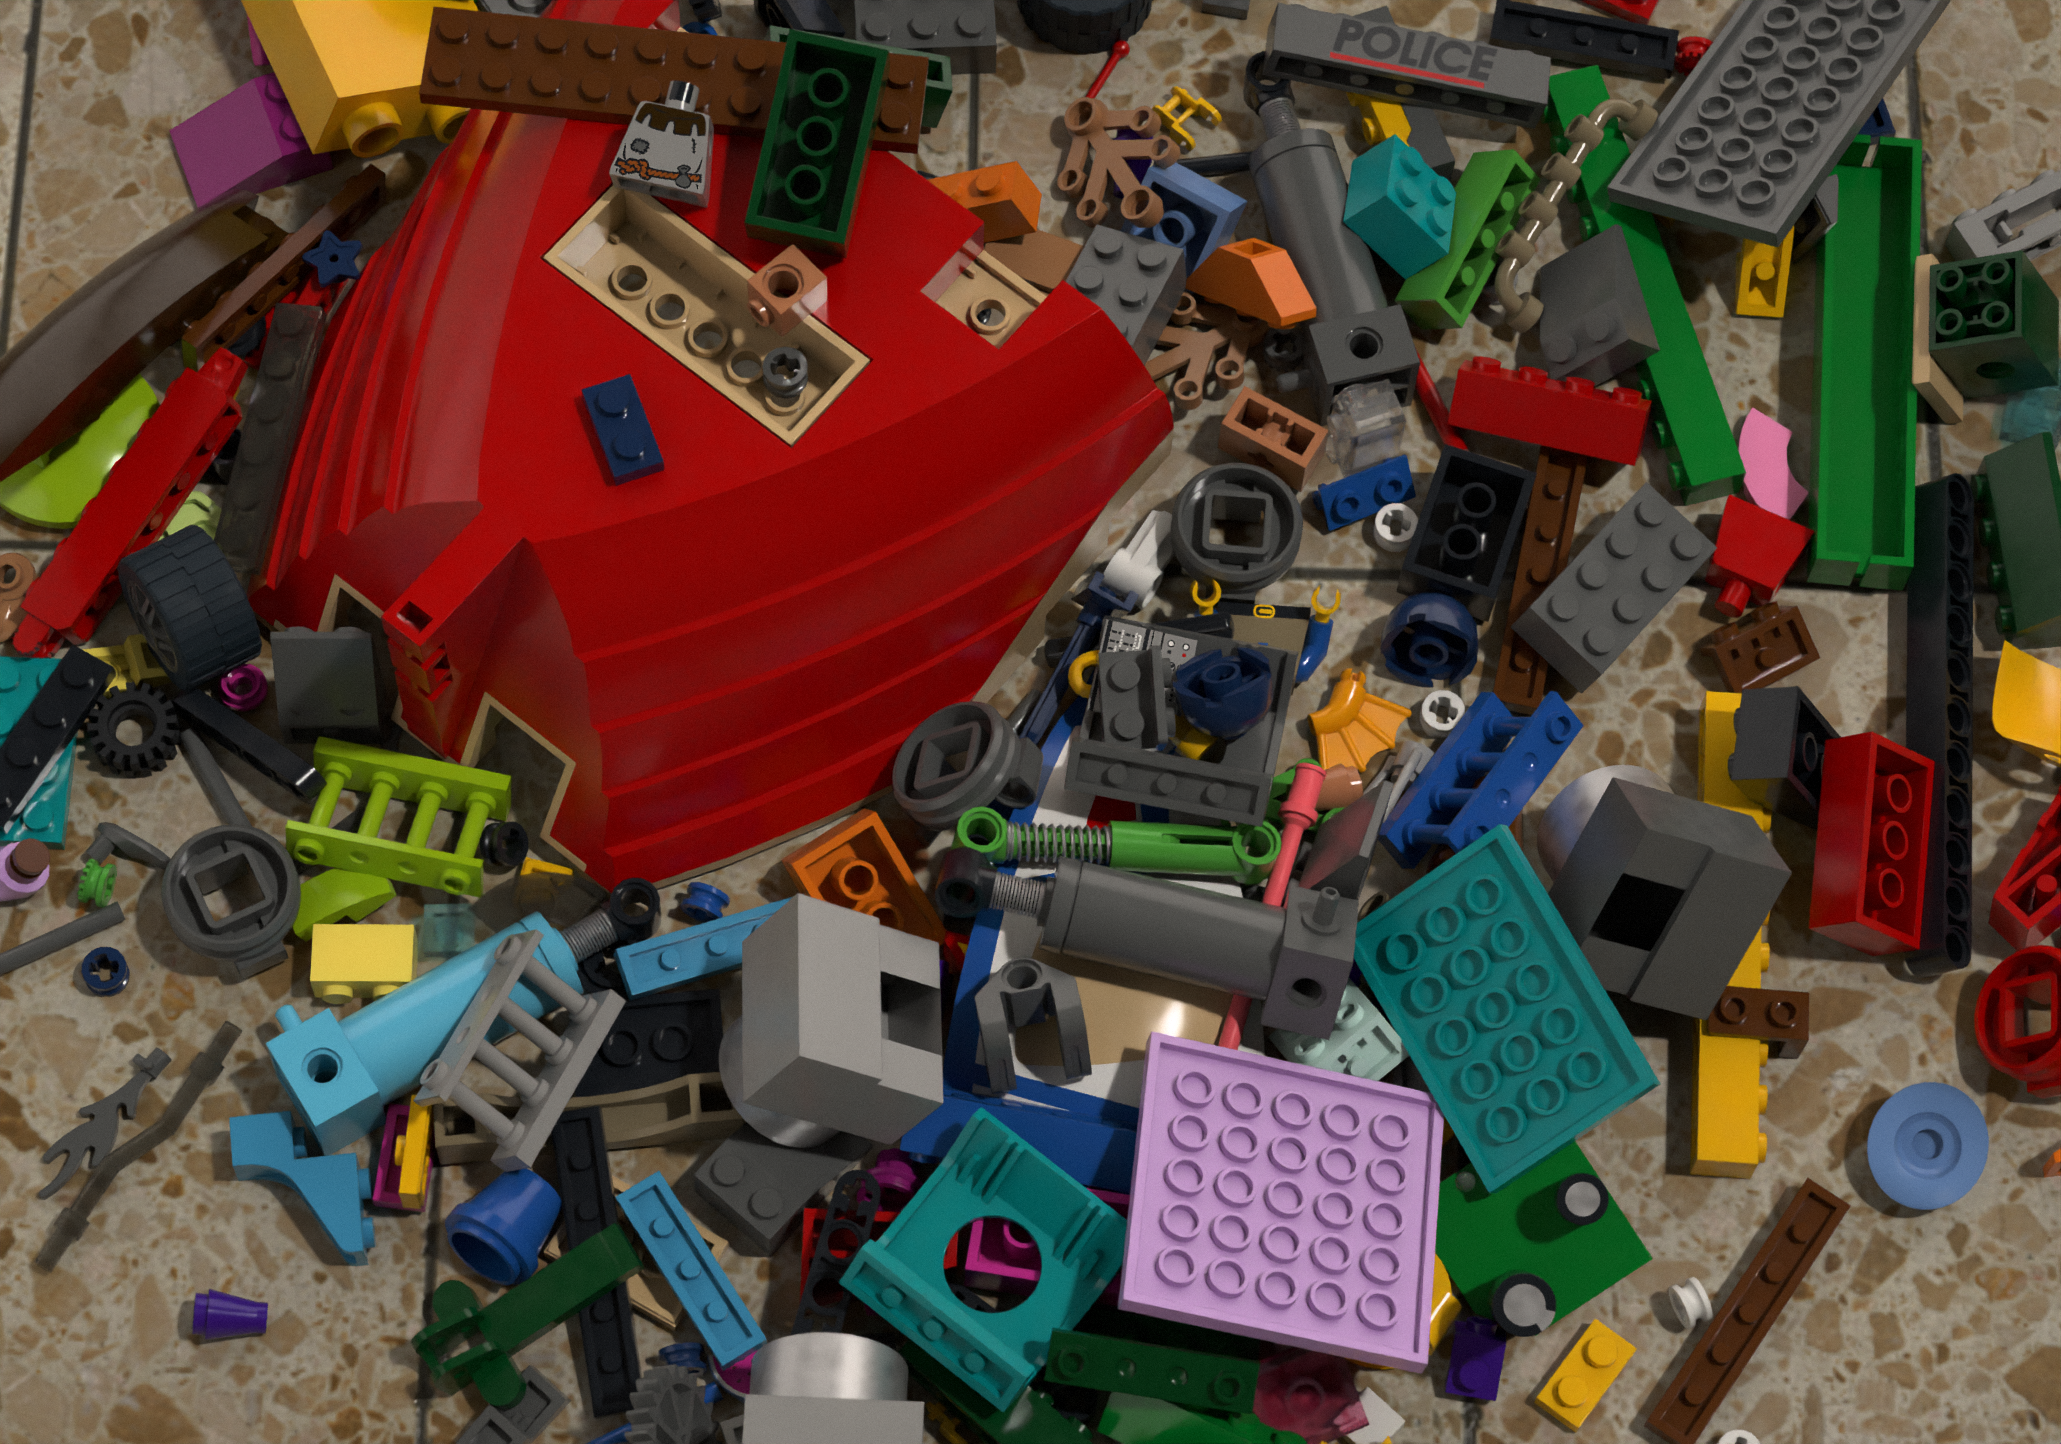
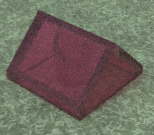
[1252,1347,1369,1444]

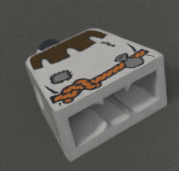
[609,80,714,208]

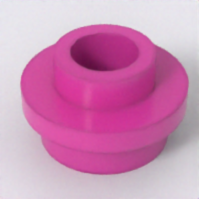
[218,664,268,712]

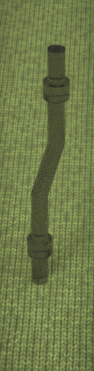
[34,1021,242,1273]

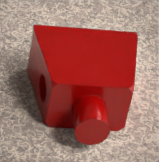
[1705,494,1814,618]

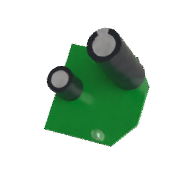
[1435,1141,1653,1337]

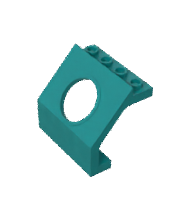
[839,1107,1127,1413]

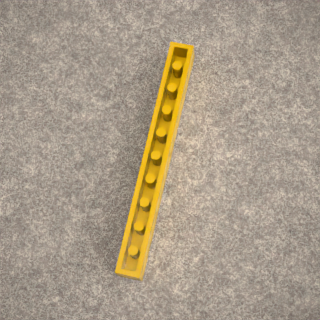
[1690,691,1772,1179]

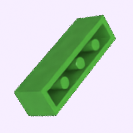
[1395,149,1540,330]

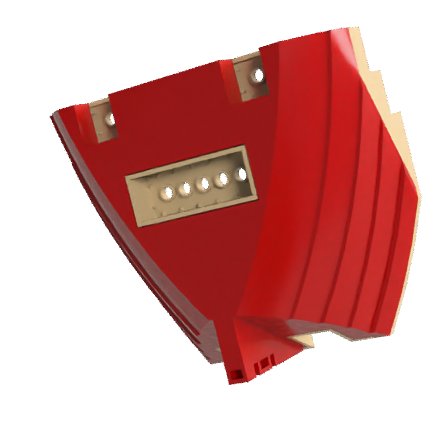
[246,0,1174,898]

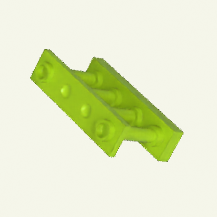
[285,736,512,898]

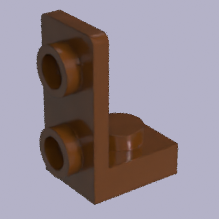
[1707,986,1809,1059]

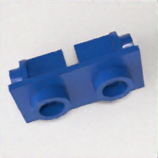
[1311,454,1416,531]

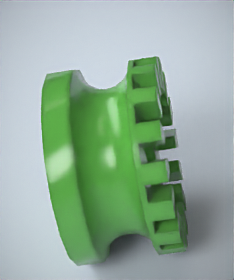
[78,859,117,908]

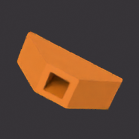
[1185,238,1317,329]

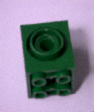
[1929,250,2059,399]

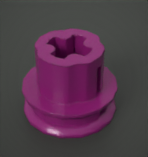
[857,1148,923,1212]

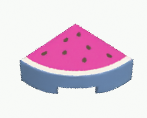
[707,1350,758,1403]

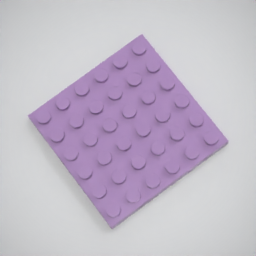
[1118,1031,1444,1374]

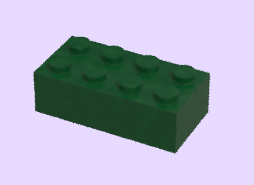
[744,29,890,258]

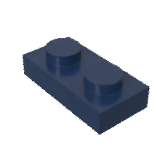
[582,374,665,486]

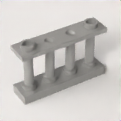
[414,929,626,1172]

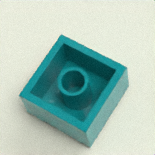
[1343,134,1456,280]

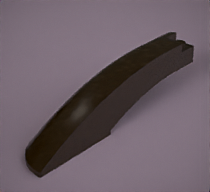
[0,189,289,482]

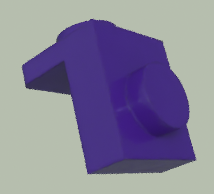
[1445,1316,1507,1401]

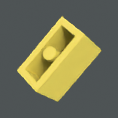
[310,924,418,1004]

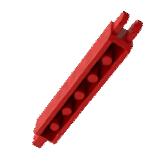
[12,347,249,658]

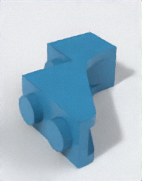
[229,1111,376,1266]

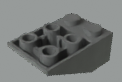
[270,627,386,744]

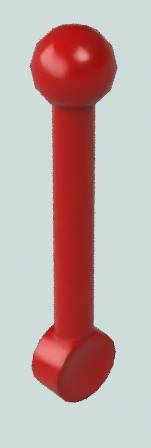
[1085,40,1130,98]

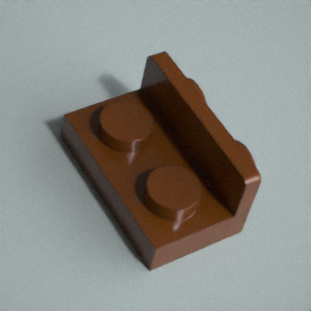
[1698,601,1820,694]

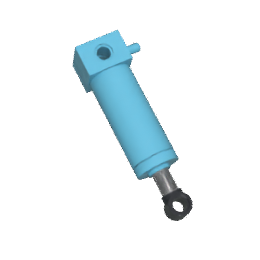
[266,878,662,1156]

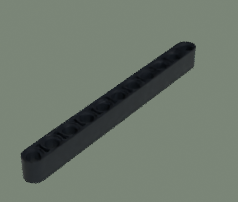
[1904,473,1974,978]

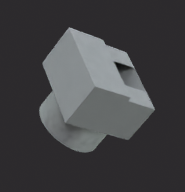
[719,893,943,1148]
[742,1332,924,1444]

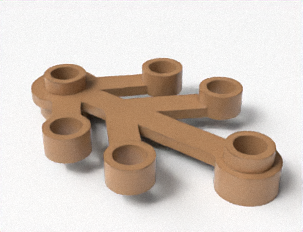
[1057,97,1180,228]
[1145,292,1270,410]

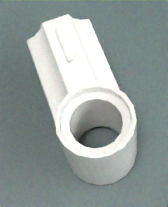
[1100,510,1175,609]

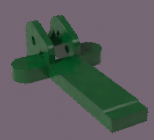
[411,1223,645,1410]

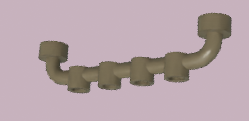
[1495,99,1658,334]

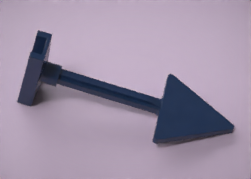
[986,571,1139,822]

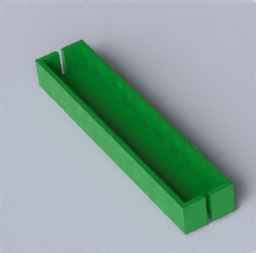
[1807,134,1922,591]

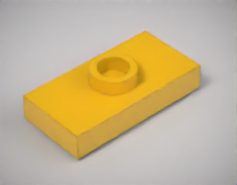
[395,1095,434,1209]

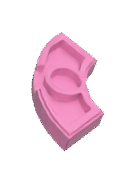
[1737,407,1809,520]

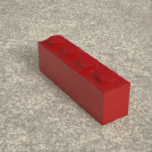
[1447,356,1652,466]

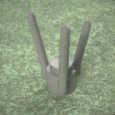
[1363,741,1435,823]

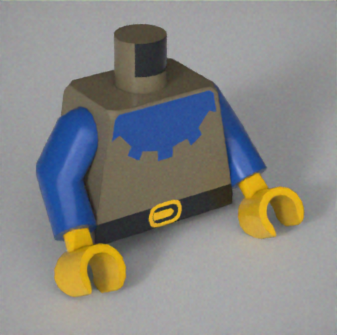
[1189,578,1341,696]

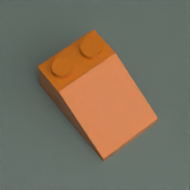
[781,808,946,946]

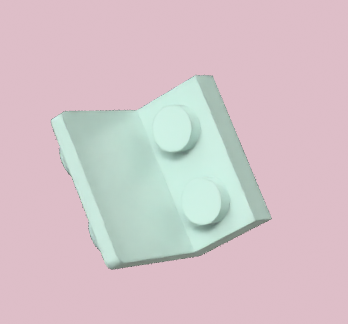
[1269,978,1409,1081]

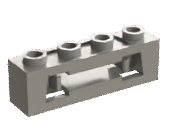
[1945,169,2061,261]

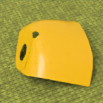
[1992,640,2061,768]

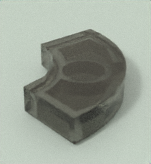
[467,872,608,933]

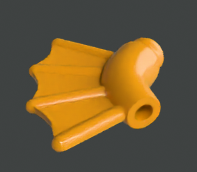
[1307,668,1412,773]

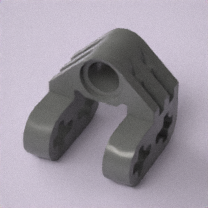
[974,957,1092,1094]

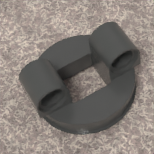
[1170,463,1303,608]
[892,701,1044,831]
[161,824,301,979]

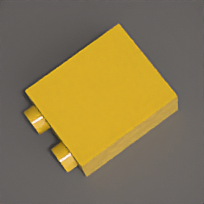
[241,0,478,158]

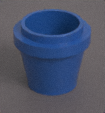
[445,1168,563,1285]

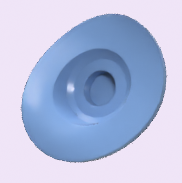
[1867,1082,1989,1210]

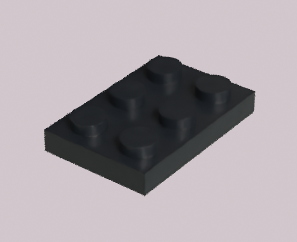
[569,989,723,1097]

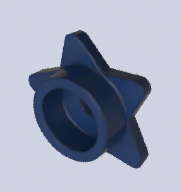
[302,230,363,288]

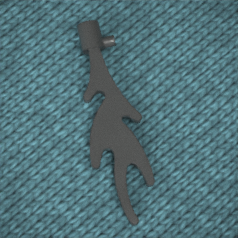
[39,1047,172,1200]

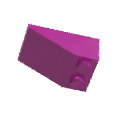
[169,72,334,208]

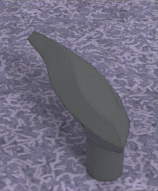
[86,822,171,870]

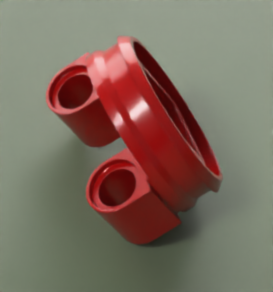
[1974,945,2061,1099]

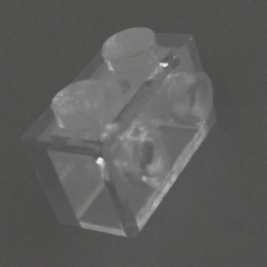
[1325,379,1406,478]

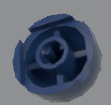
[1380,593,1478,687]
[1173,647,1273,740]

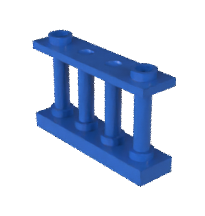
[1378,691,1584,869]

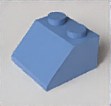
[1120,163,1247,294]

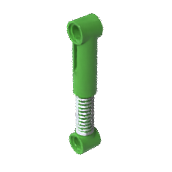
[951,807,1282,885]

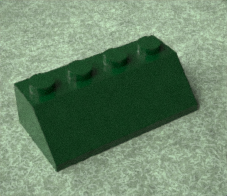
[1970,431,2061,650]

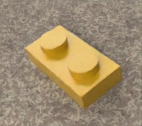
[1534,1318,1637,1433]

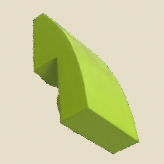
[292,868,397,942]

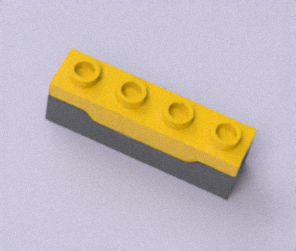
[1346,6,1455,183]

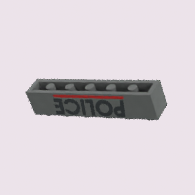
[1263,3,1551,129]

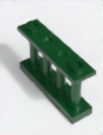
[1044,1303,1261,1414]

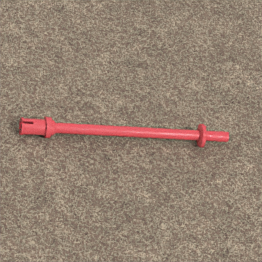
[1218,763,1327,1050]

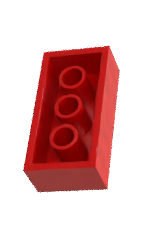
[1809,731,1935,957]

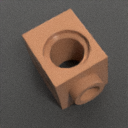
[747,244,827,337]

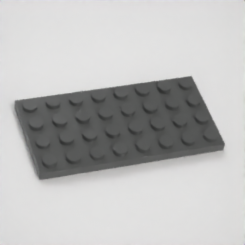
[1607,0,1950,247]

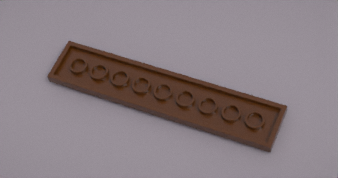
[419,7,929,154]

